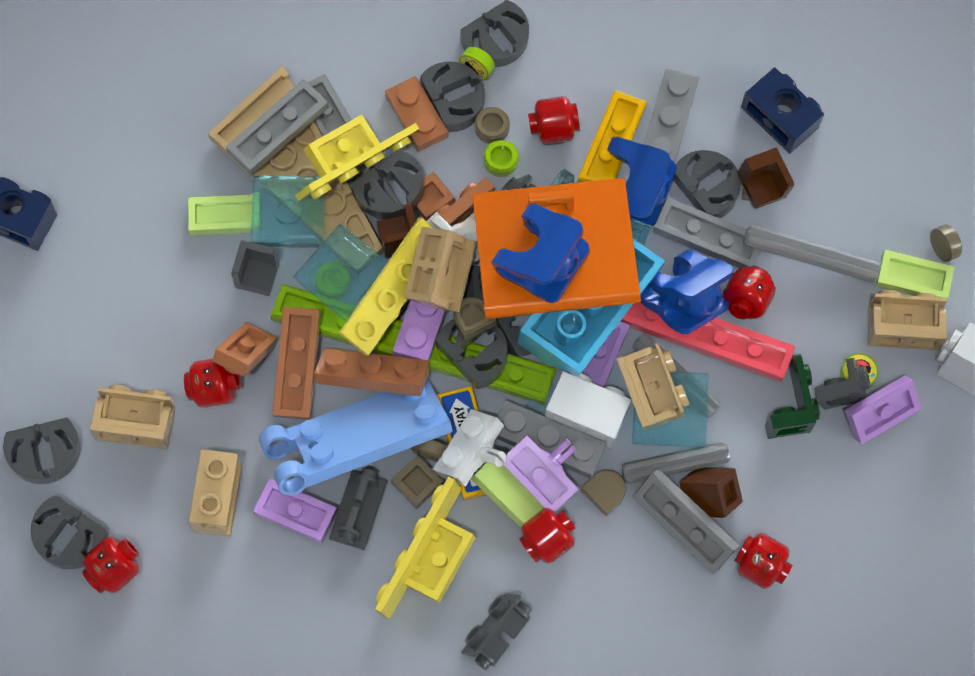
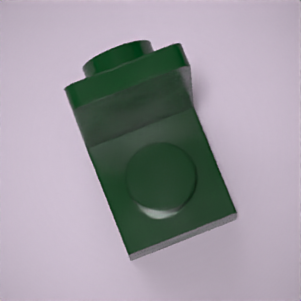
[765,354,820,439]

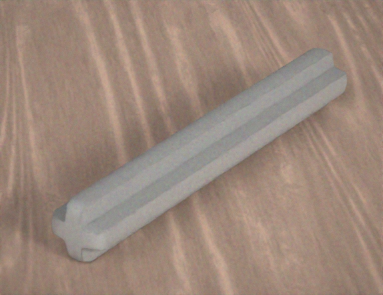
[744,225,881,282]

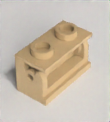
[404,227,477,312]
[868,290,947,351]
[616,343,690,431]
[89,385,175,449]
[189,449,242,537]

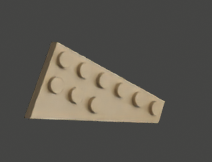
[208,65,383,276]

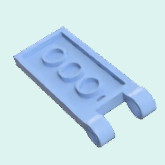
[259,379,453,496]

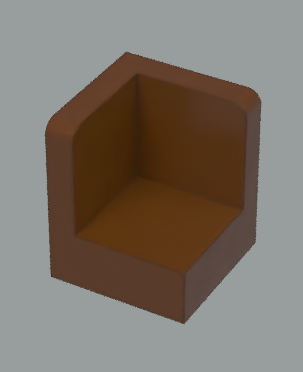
[737,147,794,208]
[376,204,416,259]
[679,467,743,518]

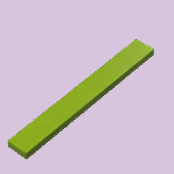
[270,284,556,406]

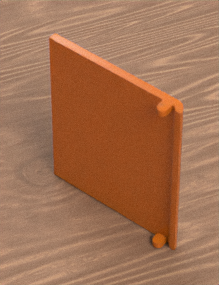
[472,178,641,319]

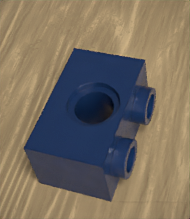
[741,67,824,154]
[0,177,57,251]

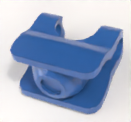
[607,137,677,226]
[491,203,590,303]
[640,249,734,334]

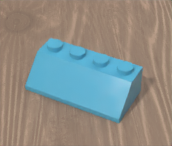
[517,239,665,376]

